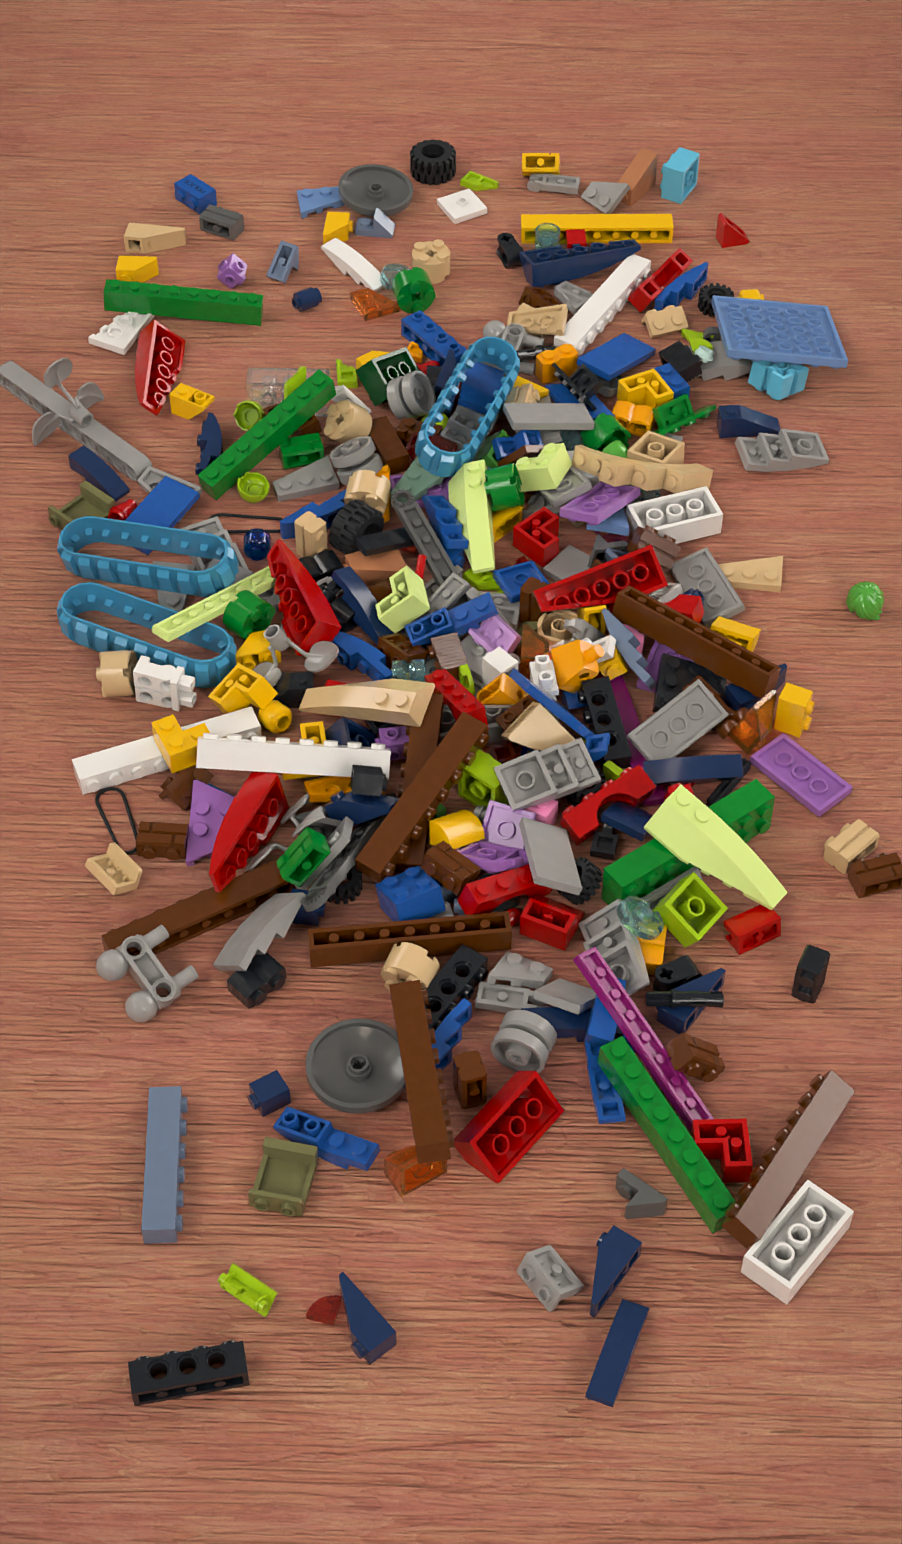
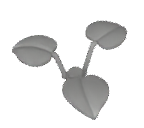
[32,358,104,447]
[253,624,339,687]
[246,793,325,871]

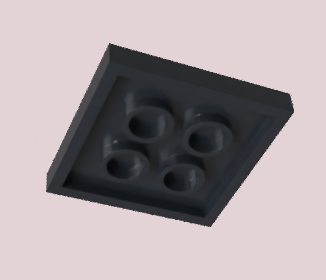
[652,653,727,731]

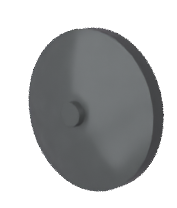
[338,164,413,216]
[306,1018,406,1114]

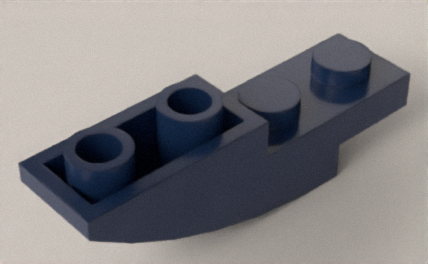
[195,412,223,484]

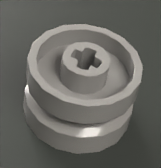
[387,370,436,421]
[329,436,383,485]
[491,1009,557,1073]

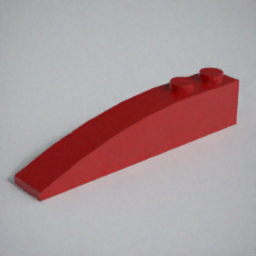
[135,319,186,416]
[267,539,342,656]
[533,544,668,612]
[209,771,289,892]

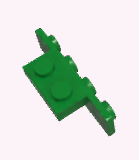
[652,394,717,436]

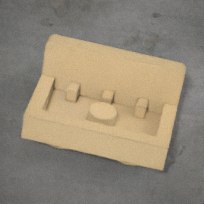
[641,305,689,339]
[85,842,143,895]

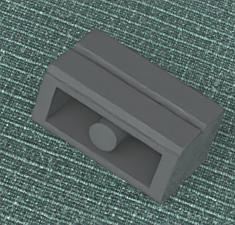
[199,204,244,241]

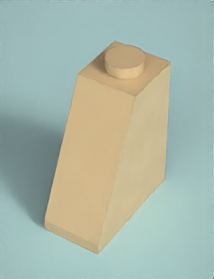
[501,702,575,750]

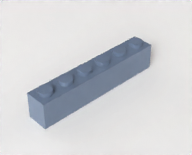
[141,1086,188,1244]

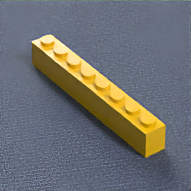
[521,214,674,244]

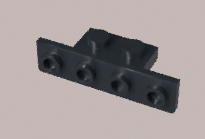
[552,362,604,411]

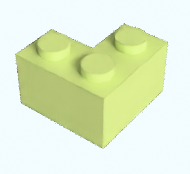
[515,443,572,492]
[375,566,430,633]

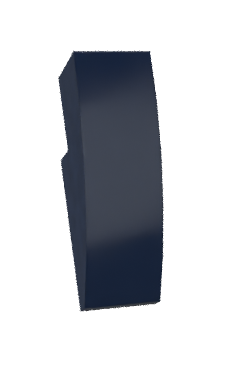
[434,349,456,419]
[68,445,130,502]

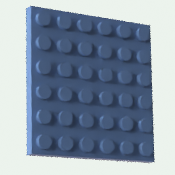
[711,295,848,369]

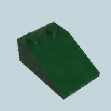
[356,347,419,406]

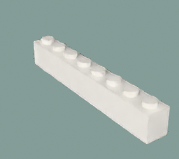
[554,254,652,356]
[72,706,262,795]
[196,733,391,779]

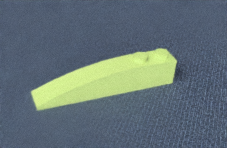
[448,459,495,574]
[644,785,788,910]

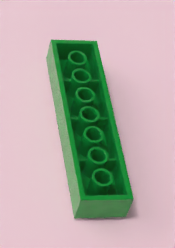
[601,779,775,913]

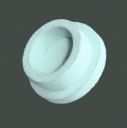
[694,345,714,363]

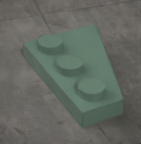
[390,456,445,504]

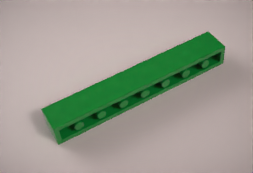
[103,279,263,326]
[198,369,336,500]
[597,1036,735,1234]

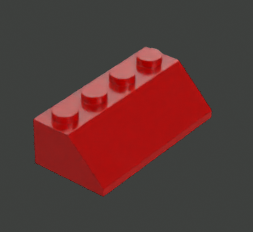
[454,1070,564,1183]

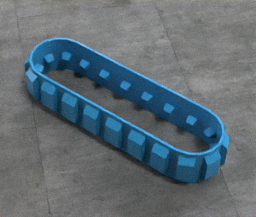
[415,337,520,477]
[57,516,239,597]
[57,582,237,688]

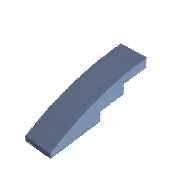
[602,608,656,690]

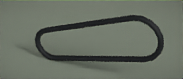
[209,513,283,533]
[95,787,137,855]

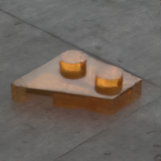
[350,288,400,321]

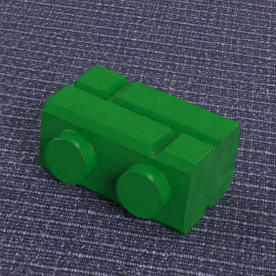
[278,433,324,469]
[276,827,331,887]

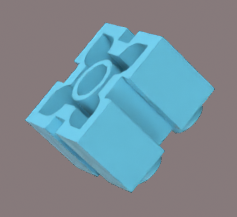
[748,360,809,400]

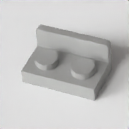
[517,1245,584,1312]

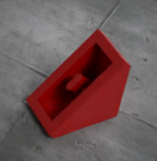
[716,213,750,248]

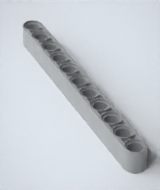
[0,360,153,481]

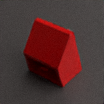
[519,895,585,951]

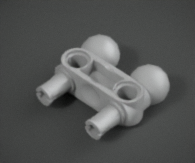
[480,320,545,377]
[96,924,199,1023]

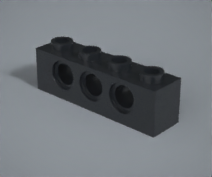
[577,676,632,772]
[424,944,489,1032]
[128,1340,250,1406]

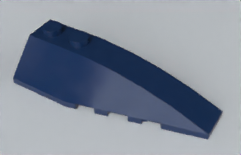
[519,239,641,288]

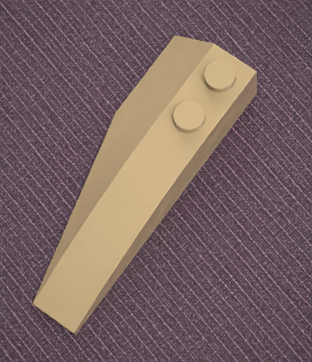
[299,678,435,727]

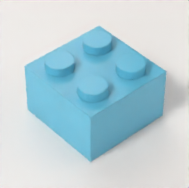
[660,147,700,204]

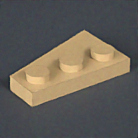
[507,304,568,336]
[718,556,783,592]

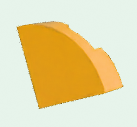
[407,341,423,363]

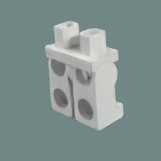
[133,655,197,711]
[529,655,559,722]

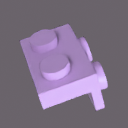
[468,615,522,653]

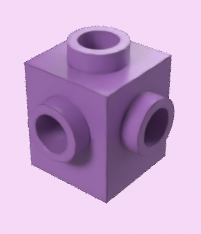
[217,253,247,289]
[375,726,409,761]

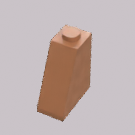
[618,147,658,206]
[343,549,407,586]

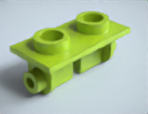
[217,1263,278,1317]

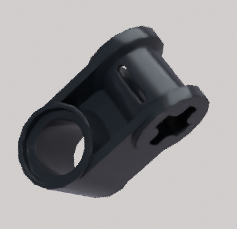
[496,233,524,268]
[652,955,703,992]

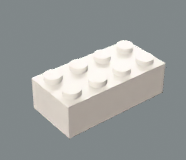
[626,486,723,544]
[741,1180,854,1305]

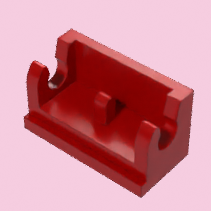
[723,904,781,955]

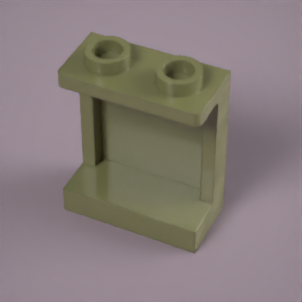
[48,480,116,530]
[248,1137,319,1217]

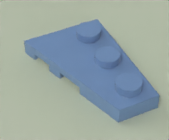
[297,186,345,219]
[586,507,629,536]

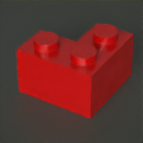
[513,507,559,568]
[690,1118,753,1183]

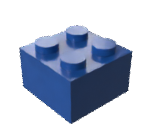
[375,866,446,922]

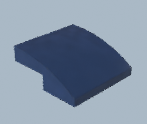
[600,801,653,842]

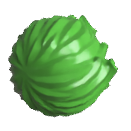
[846,581,885,620]

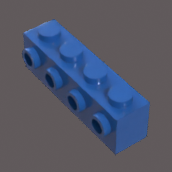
[401,310,467,366]

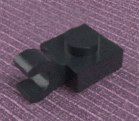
[590,823,619,860]

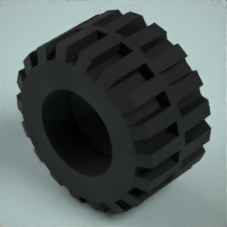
[410,139,456,185]
[329,499,384,555]

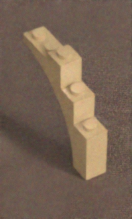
[572,445,713,493]

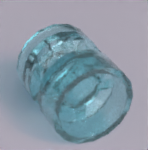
[535,223,560,249]
[392,659,426,682]

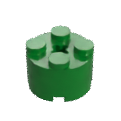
[392,267,436,313]
[581,413,631,452]
[484,463,525,512]
[223,590,276,641]

